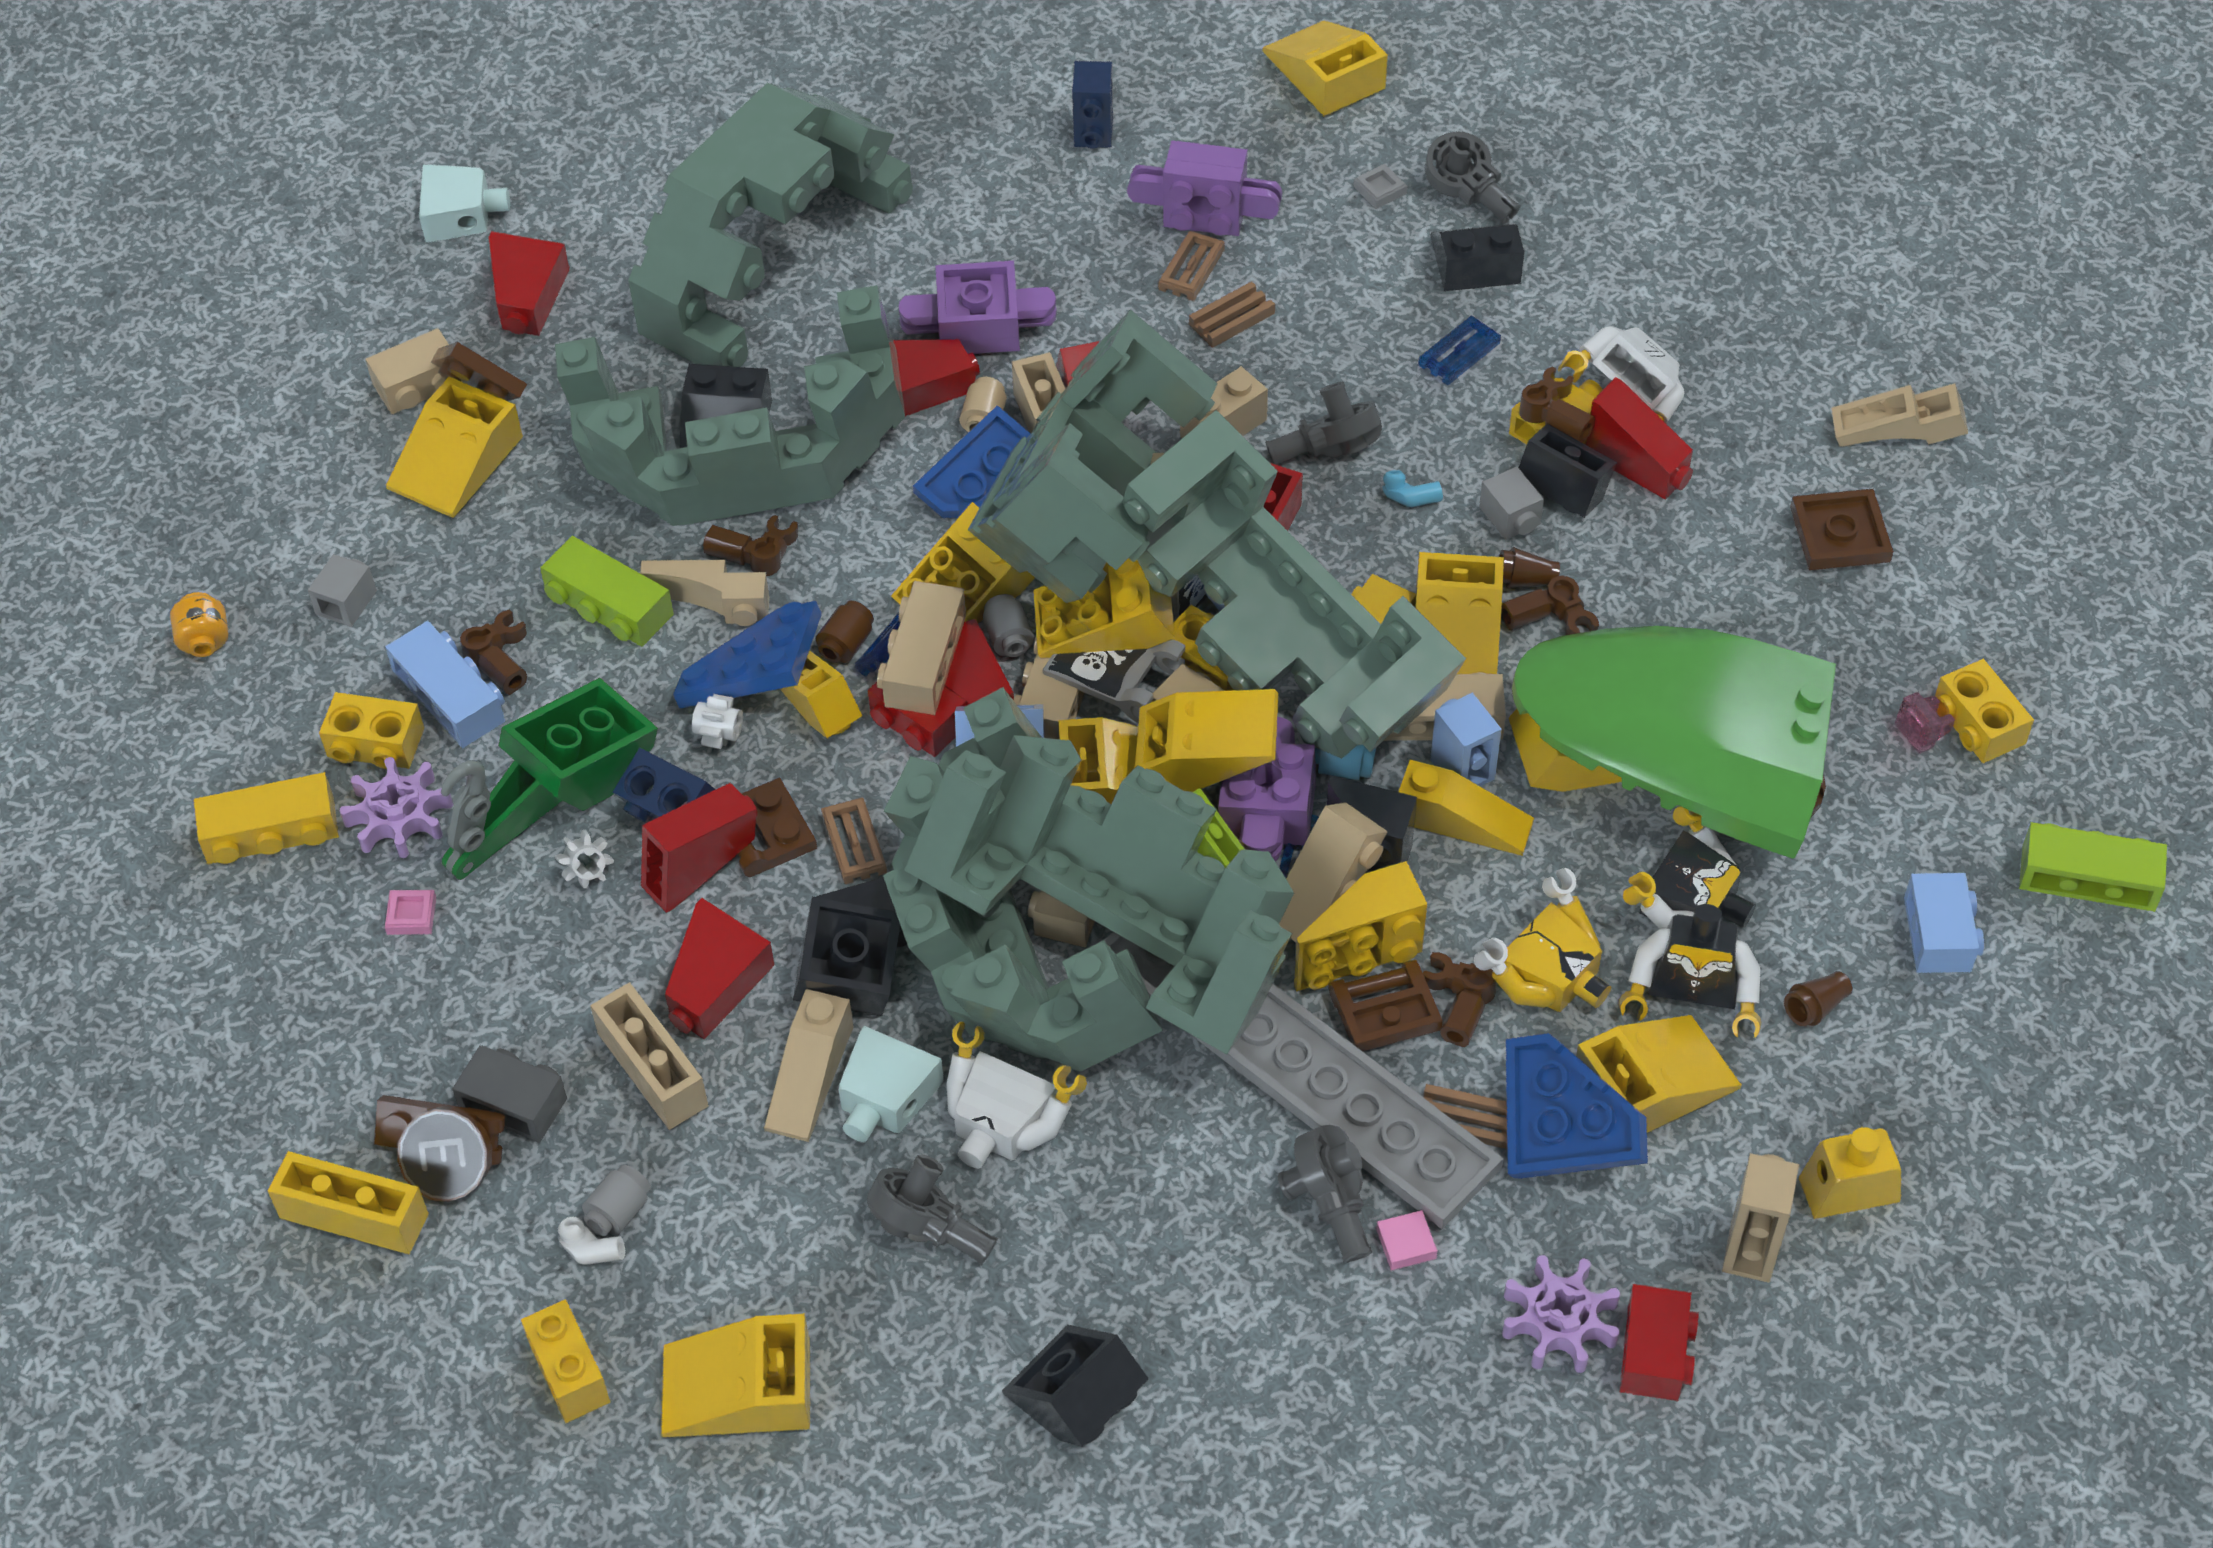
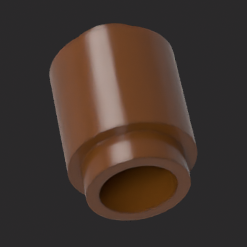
[815,600,874,663]

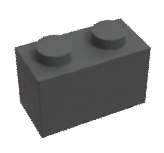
[452,1045,567,1143]

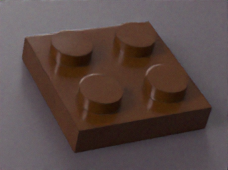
[431,342,527,401]
[1790,489,1893,570]

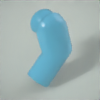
[1382,470,1443,508]

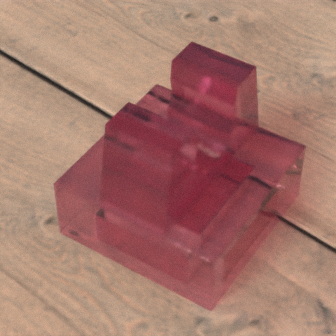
[1894,692,1955,754]

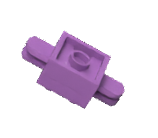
[1127,140,1282,236]
[898,261,1057,354]
[1218,717,1316,862]

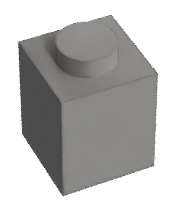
[1479,466,1544,540]
[308,554,377,627]

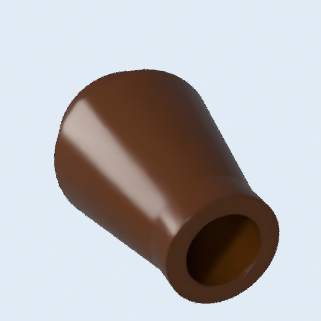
[1499,547,1560,588]
[1784,971,1853,1026]

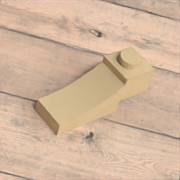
[1831,383,1969,446]
[640,560,770,626]

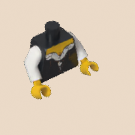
[1623,806,1756,929]
[1619,904,1761,1038]

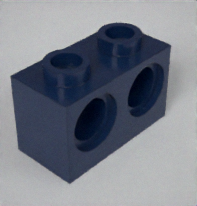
[1072,61,1113,149]
[613,747,716,822]

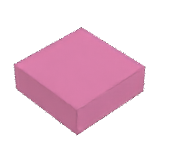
[385,890,436,935]
[1376,1210,1437,1270]

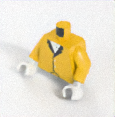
[1474,868,1611,1012]

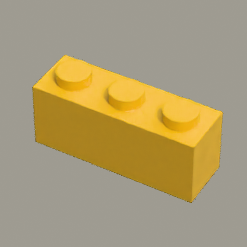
[194,772,339,864]
[268,1151,429,1255]

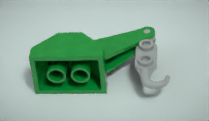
[441,678,658,880]

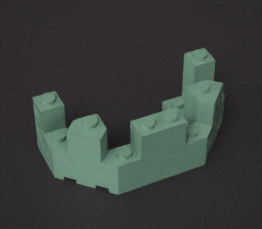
[628,83,913,367]
[555,285,905,526]
[968,309,1218,603]
[1122,410,1466,759]
[883,688,1163,1071]
[904,735,1294,1055]

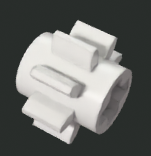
[692,694,743,749]
[555,830,614,888]

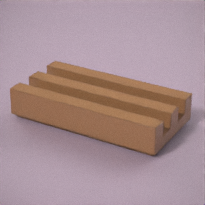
[1158,230,1225,301]
[1189,281,1275,348]
[821,797,887,884]
[1423,1084,1507,1149]

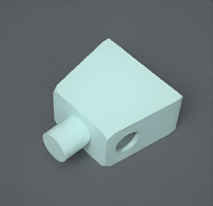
[419,164,510,242]
[839,1026,944,1142]

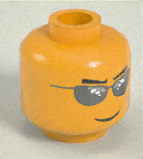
[170,592,229,657]

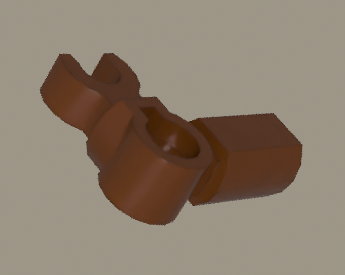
[1519,366,1595,443]
[703,515,798,576]
[1501,576,1599,635]
[460,609,527,695]
[1423,952,1496,1047]

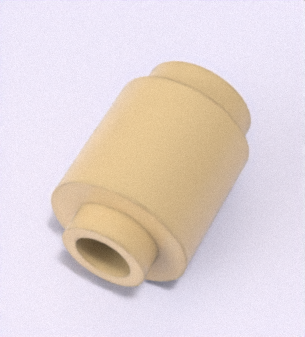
[959,377,1007,433]

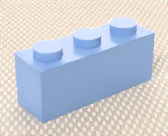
[385,621,505,749]

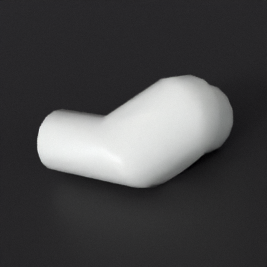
[558,1217,625,1265]

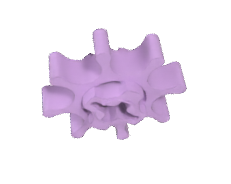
[339,757,453,858]
[1502,1255,1620,1373]

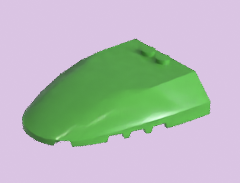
[1512,626,1836,859]

